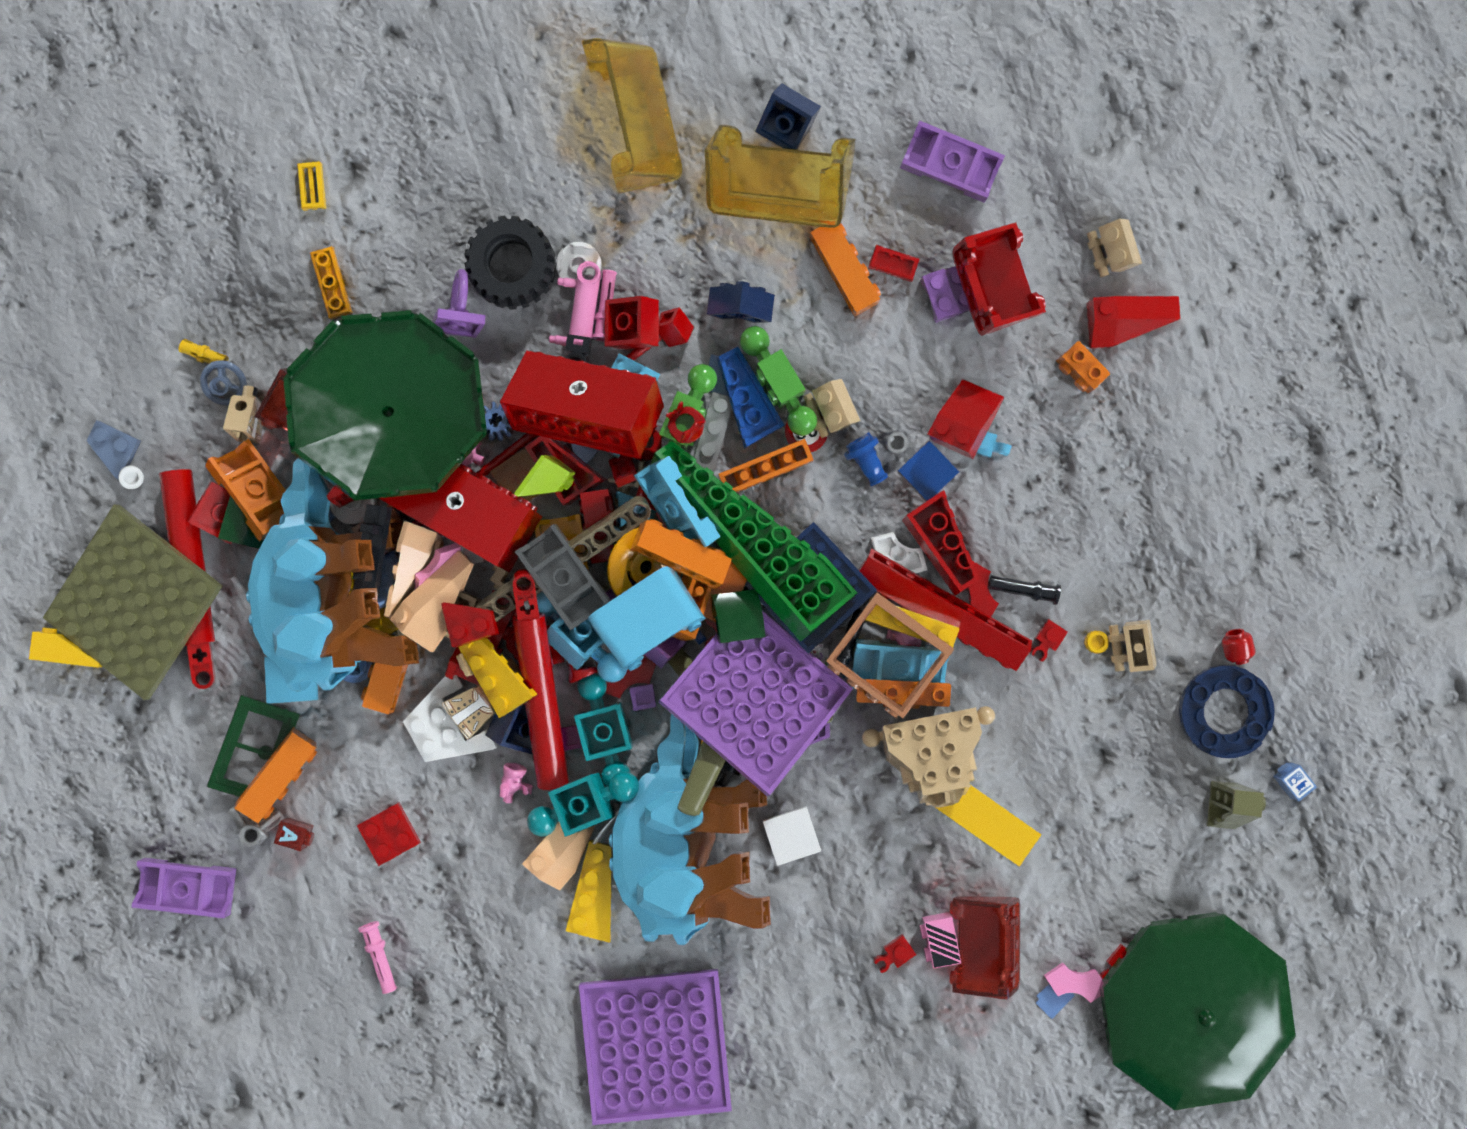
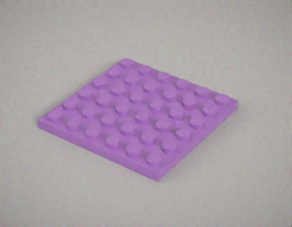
[659,611,853,797]
[579,969,732,1125]

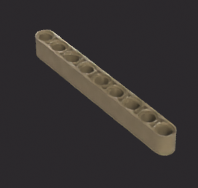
[474,496,651,622]

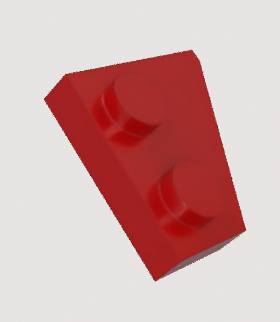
[441,602,499,648]

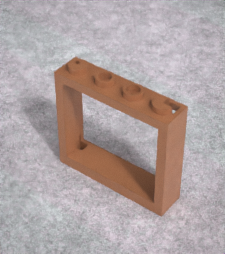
[826,592,954,718]

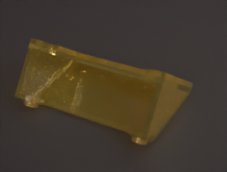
[582,38,682,194]
[705,125,856,228]

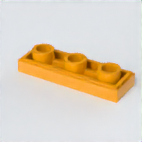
[310,246,353,320]

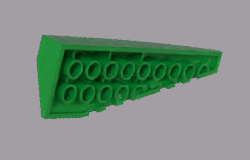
[654,441,857,642]

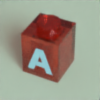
[274,817,314,851]

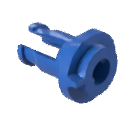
[844,432,888,486]

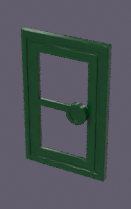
[206,695,300,797]

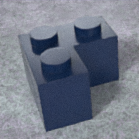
[707,281,775,323]

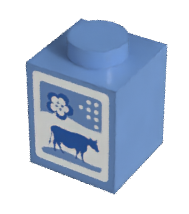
[1273,763,1317,801]

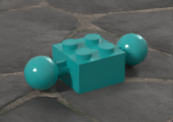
[574,672,633,787]
[527,772,639,837]

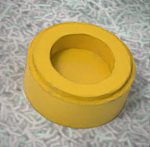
[1084,630,1109,654]

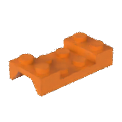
[205,439,286,542]

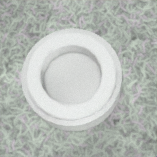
[119,465,144,489]

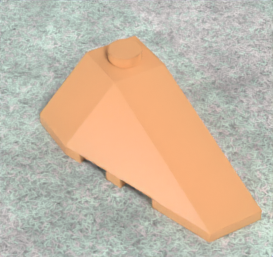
[384,521,444,619]
[390,550,474,652]
[522,822,595,890]

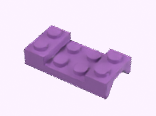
[900,120,1005,203]
[920,266,970,323]
[131,858,236,918]

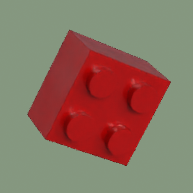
[605,296,659,350]

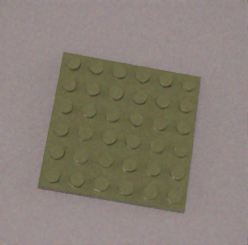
[43,504,223,700]

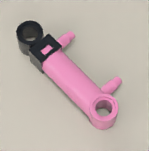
[549,261,602,363]

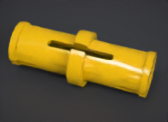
[178,338,229,364]

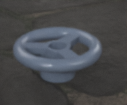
[200,360,247,406]

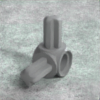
[228,806,285,846]

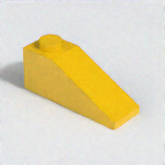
[29,627,103,668]

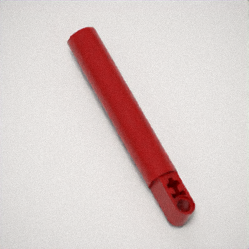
[159,469,216,689]
[512,569,569,790]

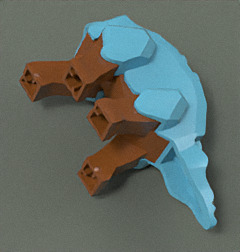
[246,458,419,692]
[609,714,771,945]

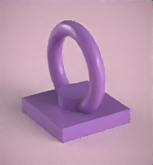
[432,269,485,338]

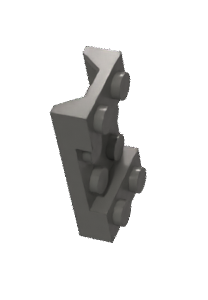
[515,524,611,630]

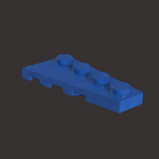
[717,346,785,449]

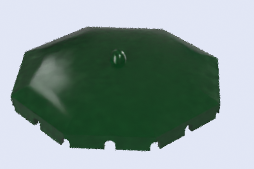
[283,310,487,501]
[1100,912,1296,1110]

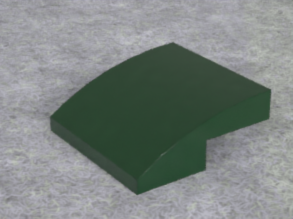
[218,495,264,549]
[711,589,765,643]

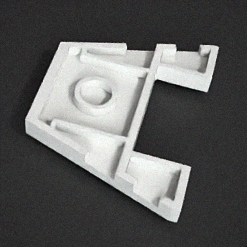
[403,675,498,762]

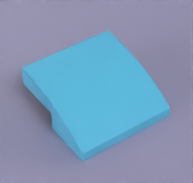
[264,657,319,703]

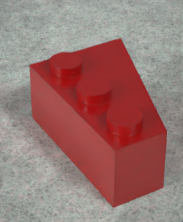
[525,436,607,506]
[579,489,618,564]

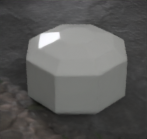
[886,432,908,454]

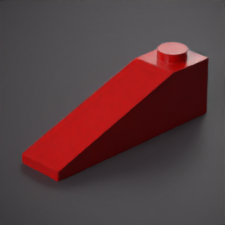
[1086,296,1181,348]

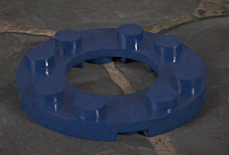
[1179,665,1275,758]

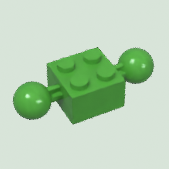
[740,326,817,436]
[651,364,717,464]

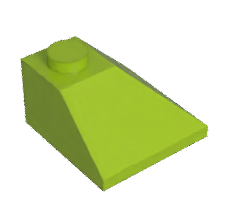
[514,455,576,497]

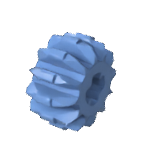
[484,402,512,441]

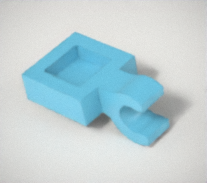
[976,432,1012,458]

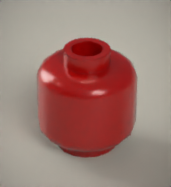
[1221,629,1256,665]

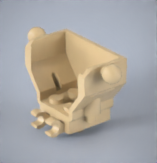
[862,706,995,807]

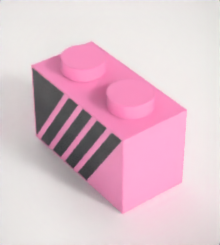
[919,912,961,968]

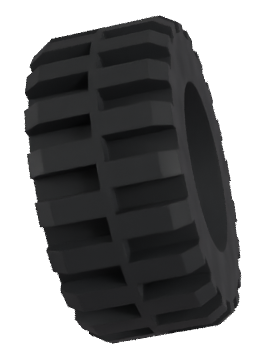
[464,215,556,310]

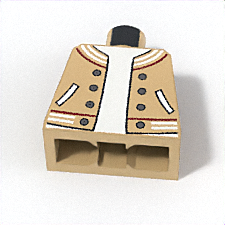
[223,386,264,444]
[442,686,495,740]

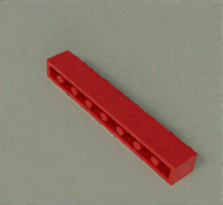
[858,548,1032,671]

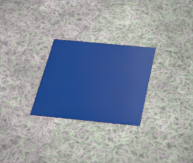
[898,441,959,501]

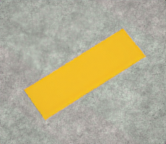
[935,785,1042,867]

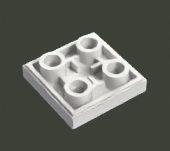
[763,806,821,866]

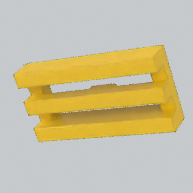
[297,161,326,211]

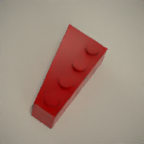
[902,490,979,596]

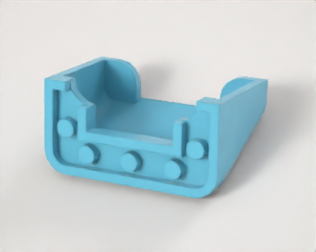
[588,566,706,671]

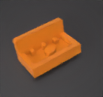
[1056,341,1110,393]

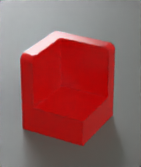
[659,307,694,347]

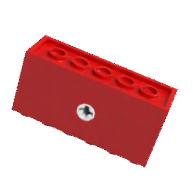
[500,350,664,459]
[379,464,542,573]

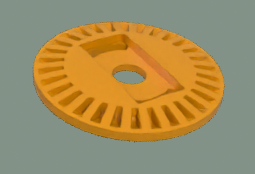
[607,527,681,596]

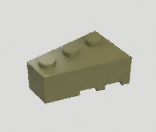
[1207,781,1266,829]

